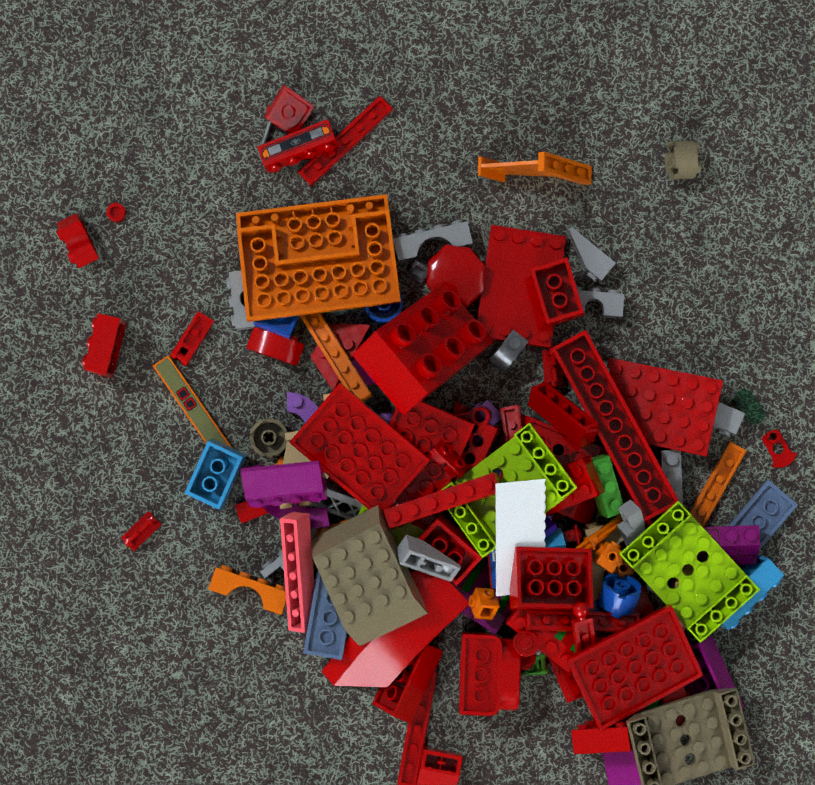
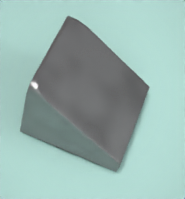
[407,256,428,285]

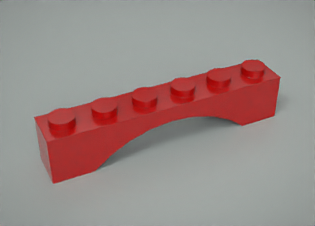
[383,472,502,529]

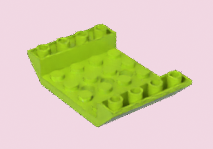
[441,423,578,558]
[619,501,760,643]

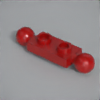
[571,602,596,653]

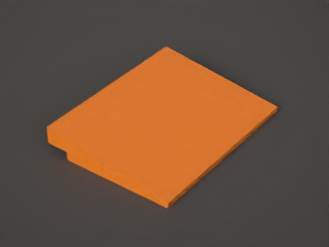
[236,194,401,322]

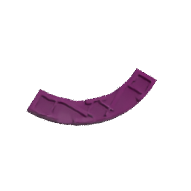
[244,464,331,529]

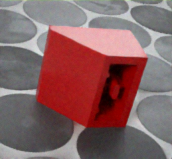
[417,746,463,785]

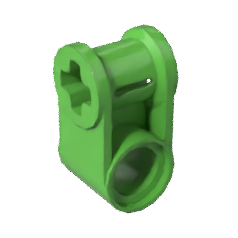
[521,653,550,676]

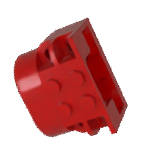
[458,631,521,716]

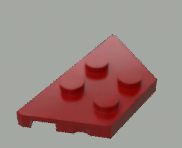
[310,324,372,390]

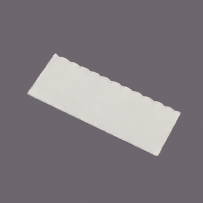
[496,479,546,596]

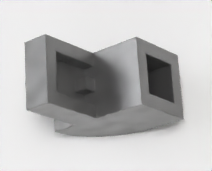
[489,330,528,372]

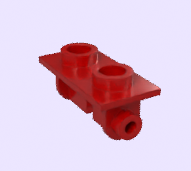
[542,348,564,387]
[429,440,469,480]
[121,511,162,551]
[562,525,582,546]

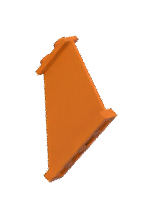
[478,151,592,185]

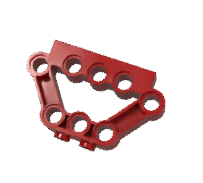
[453,406,501,481]

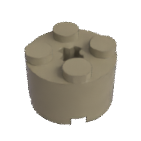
[665,140,701,180]
[250,418,288,458]

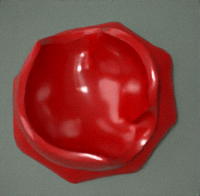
[426,244,485,308]

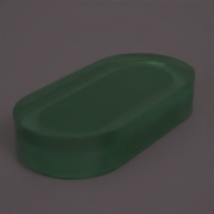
[734,389,765,425]

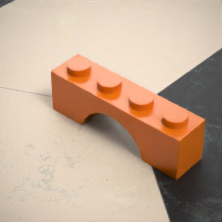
[208,565,286,615]

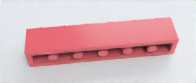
[280,512,315,633]

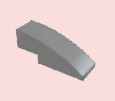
[617,500,645,547]

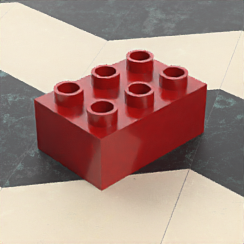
[352,283,494,416]

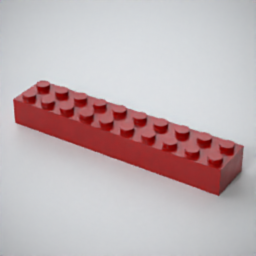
[551,330,679,522]

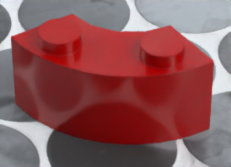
[56,213,99,268]
[246,327,304,366]

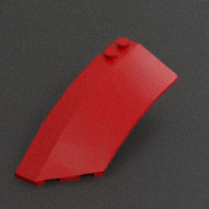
[321,570,469,688]

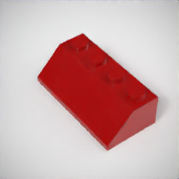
[372,644,443,723]

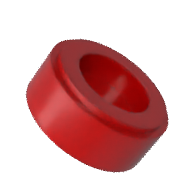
[106,203,126,222]

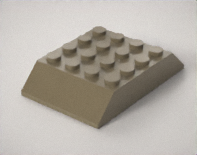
[311,505,429,646]

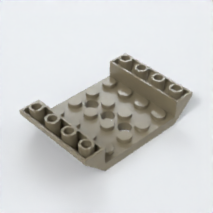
[626,688,755,785]

